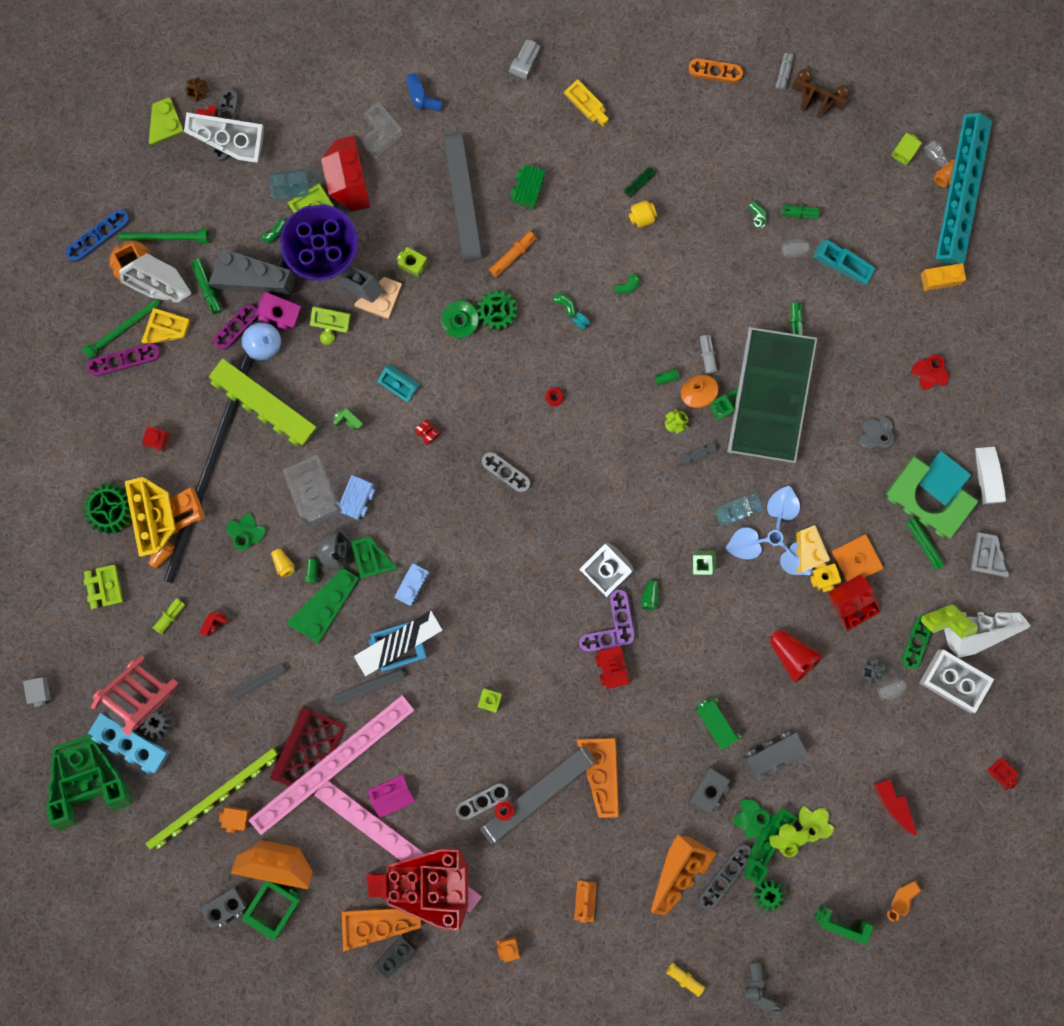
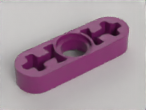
[214,305,258,350]

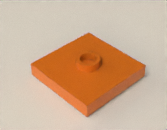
[831,534,883,582]

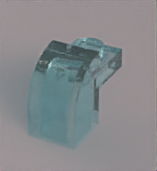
[714,493,763,527]

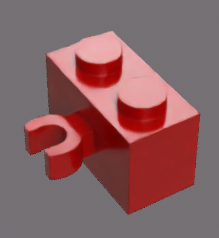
[595,646,629,689]

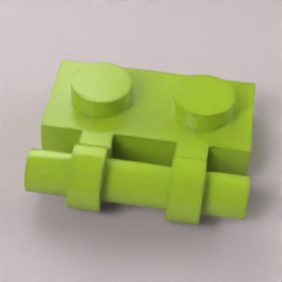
[83,565,124,610]

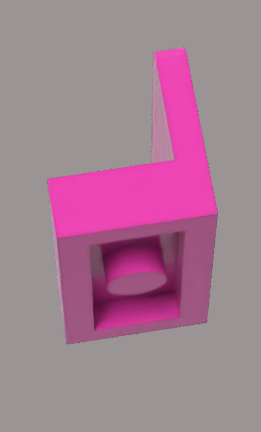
[368,775,415,818]

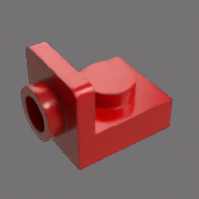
[199,611,229,637]
[987,757,1019,791]

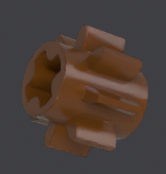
[185,77,209,102]

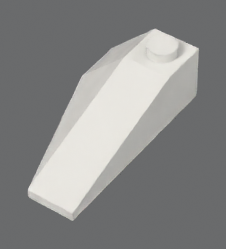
[184,112,264,163]
[944,612,1030,658]

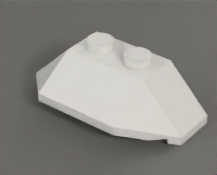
[119,254,191,302]

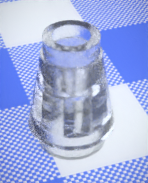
[923,139,949,168]

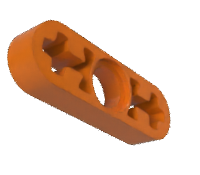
[688,59,743,83]

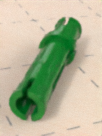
[190,258,223,315]

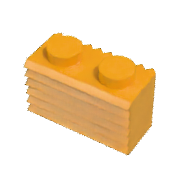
[921,263,966,291]

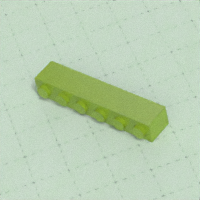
[209,358,316,447]

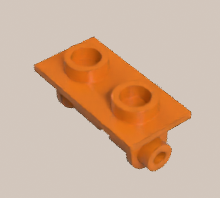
[574,880,597,923]

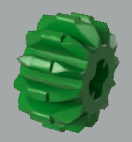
[752,879,786,913]

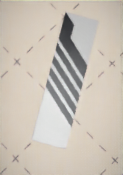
[354,610,442,676]

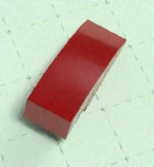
[873,779,917,835]

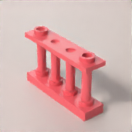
[91,656,179,736]

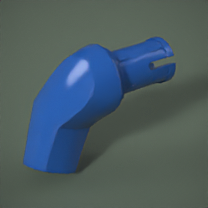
[406,73,442,112]

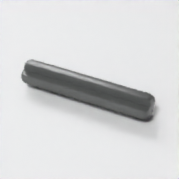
[232,664,286,698]

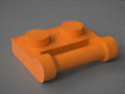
[170,488,205,535]

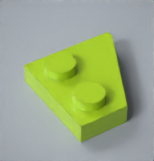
[149,97,185,146]

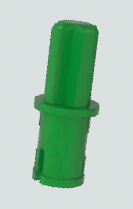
[781,204,820,220]
[789,302,804,335]

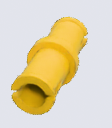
[666,963,705,997]

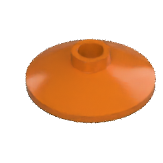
[681,375,718,408]

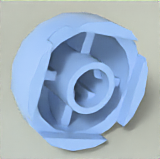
[242,323,281,360]

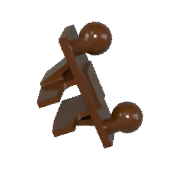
[791,69,850,118]

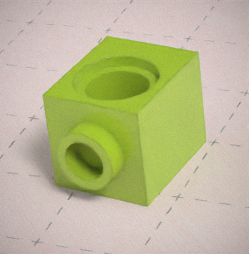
[891,133,922,166]
[397,247,428,278]
[478,688,502,713]

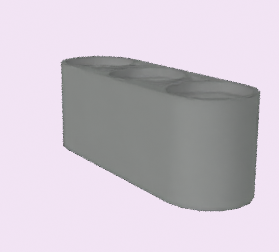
[456,783,509,820]

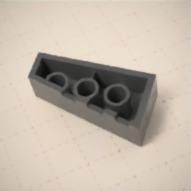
[208,249,297,294]

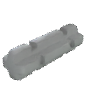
[776,53,794,90]

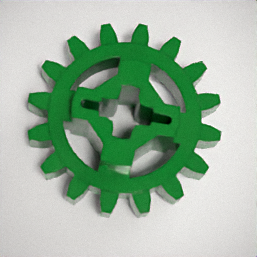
[476,289,518,332]

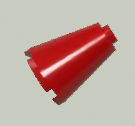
[770,630,823,683]

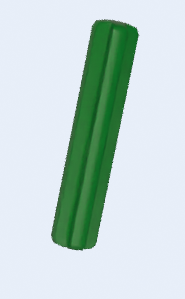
[907,518,944,570]

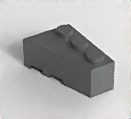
[742,730,807,781]

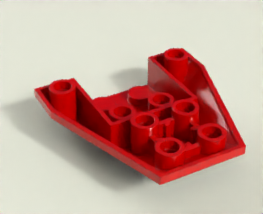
[387,849,468,930]

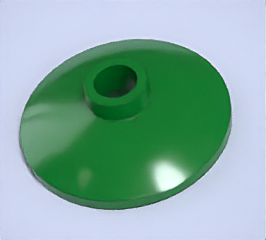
[441,301,479,339]

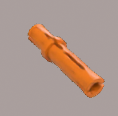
[488,230,537,278]

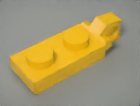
[564,79,609,127]

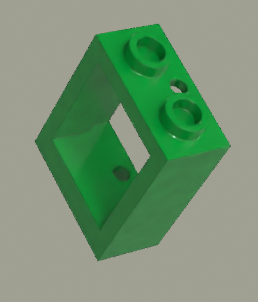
[241,881,302,941]

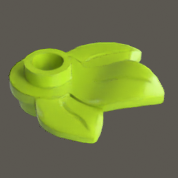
[798,806,835,842]
[770,824,808,857]

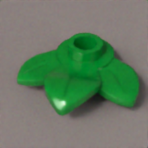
[227,513,265,551]
[732,799,771,839]

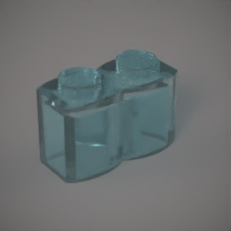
[269,170,309,200]

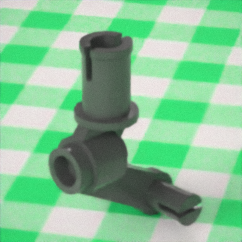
[745,962,783,1015]

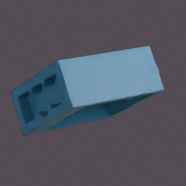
[369,622,427,672]

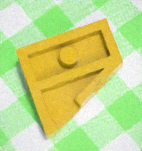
[142,308,190,344]
[796,525,830,574]

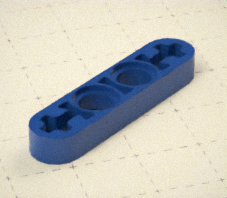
[66,209,130,262]

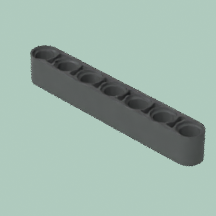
[444,133,482,262]
[480,746,597,845]

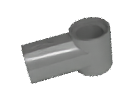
[509,40,540,80]

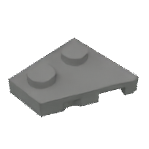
[970,532,1009,578]

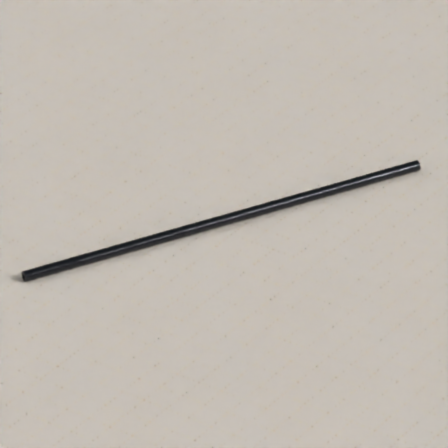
[163,252,287,584]

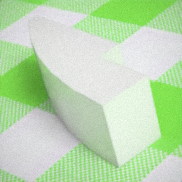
[975,447,1006,504]

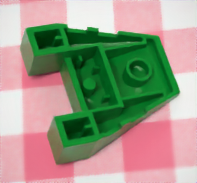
[46,734,132,831]

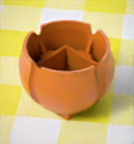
[109,241,152,281]

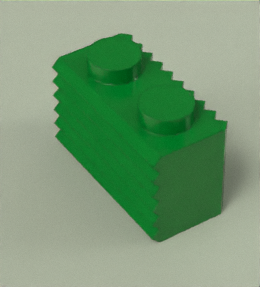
[510,164,546,210]

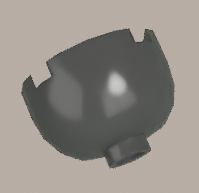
[316,531,351,570]

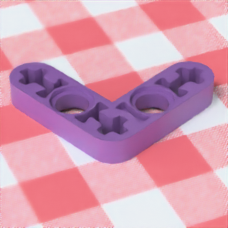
[579,590,634,652]

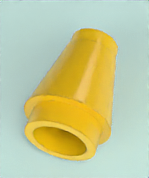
[271,548,295,578]

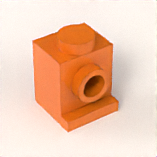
[496,936,520,963]

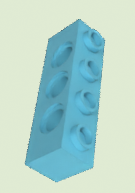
[88,713,170,774]

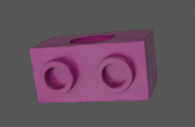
[255,292,301,331]

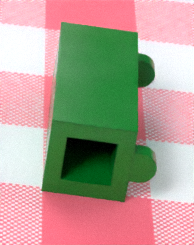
[695,697,742,750]

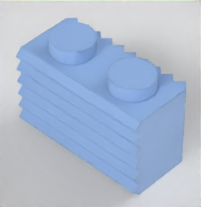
[337,475,375,520]
[394,563,429,606]

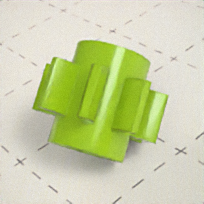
[665,409,688,434]

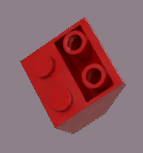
[828,574,880,631]

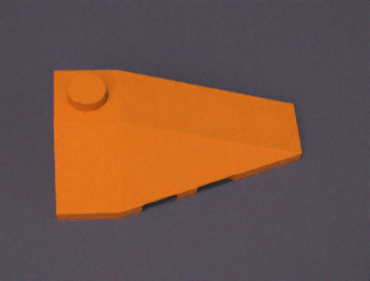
[651,834,717,916]

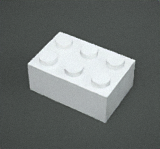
[919,650,994,713]

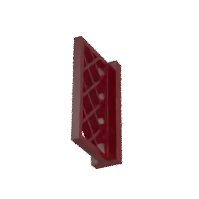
[270,706,345,796]

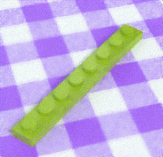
[145,748,279,850]

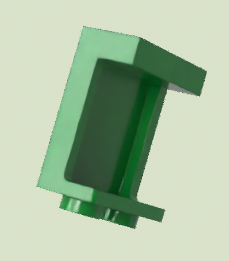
[814,904,873,945]

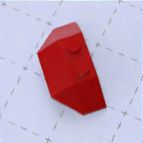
[321,135,370,211]

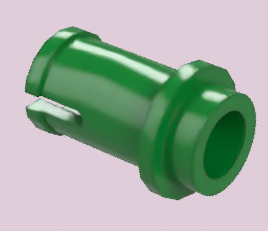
[655,368,680,386]
[304,559,319,584]

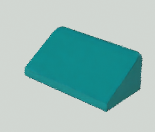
[377,364,420,403]

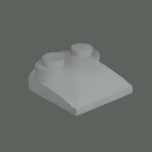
[580,542,634,597]

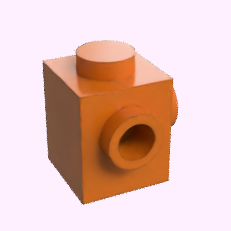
[219,806,250,833]

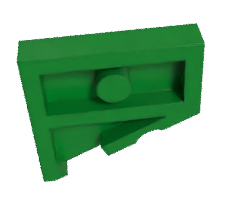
[351,536,397,579]

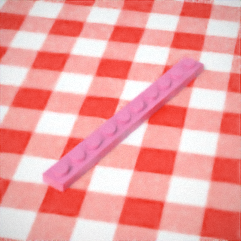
[249,695,414,835]
[314,781,482,913]

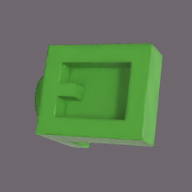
[333,409,364,431]

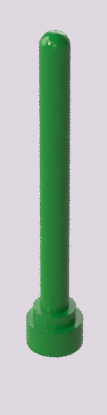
[118,229,209,244]
[81,299,161,360]

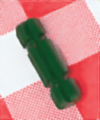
[624,167,655,198]

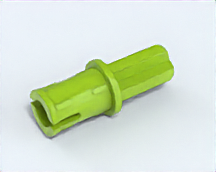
[152,599,185,634]

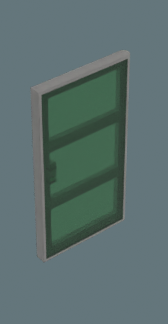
[727,327,817,463]

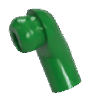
[748,201,766,228]
[261,219,286,243]
[615,274,640,294]
[553,293,576,317]

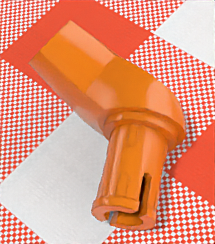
[887,880,922,922]

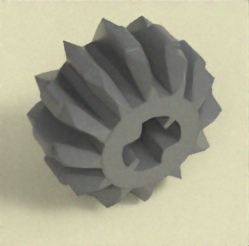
[140,706,173,739]

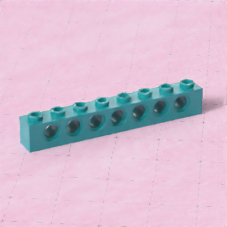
[935,113,992,265]

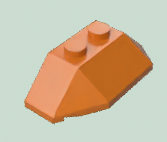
[231,840,313,889]

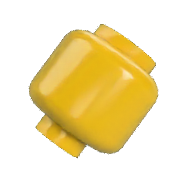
[628,200,658,228]

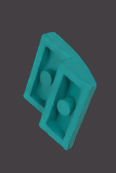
[919,451,971,506]

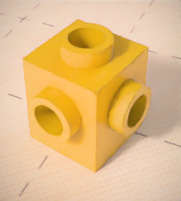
[810,563,841,592]

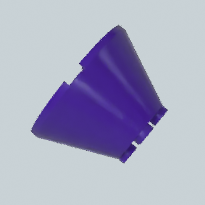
[280,204,358,281]

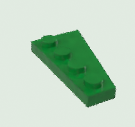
[285,569,359,644]

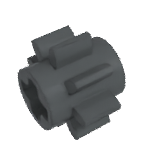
[861,659,886,684]

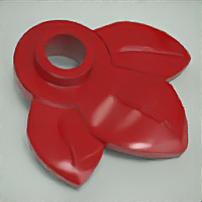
[911,354,949,390]

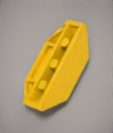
[125,477,176,557]

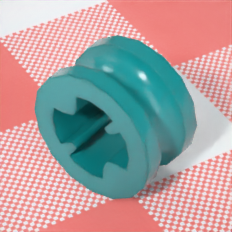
[571,312,590,331]

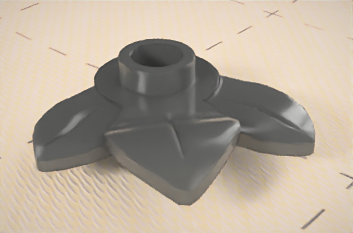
[858,416,894,449]

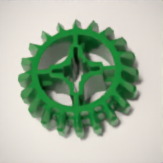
[81,483,132,535]

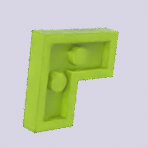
[921,604,978,638]

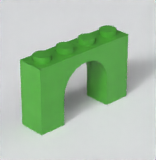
[886,455,978,538]

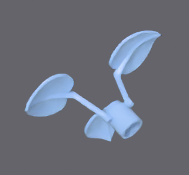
[726,486,812,575]

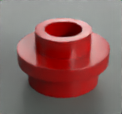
[545,388,564,407]
[494,801,514,821]

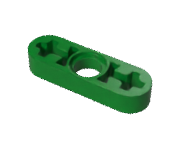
[901,616,931,669]

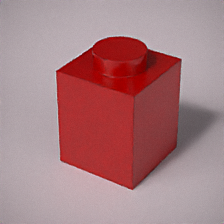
[142,426,170,452]

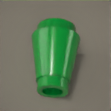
[640,581,659,611]

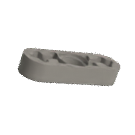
[482,452,530,493]

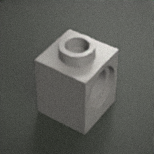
[23,677,51,707]

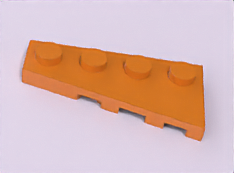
[577,738,619,818]
[342,908,421,952]

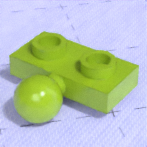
[310,306,351,345]

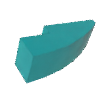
[813,240,875,285]

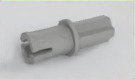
[700,335,717,373]

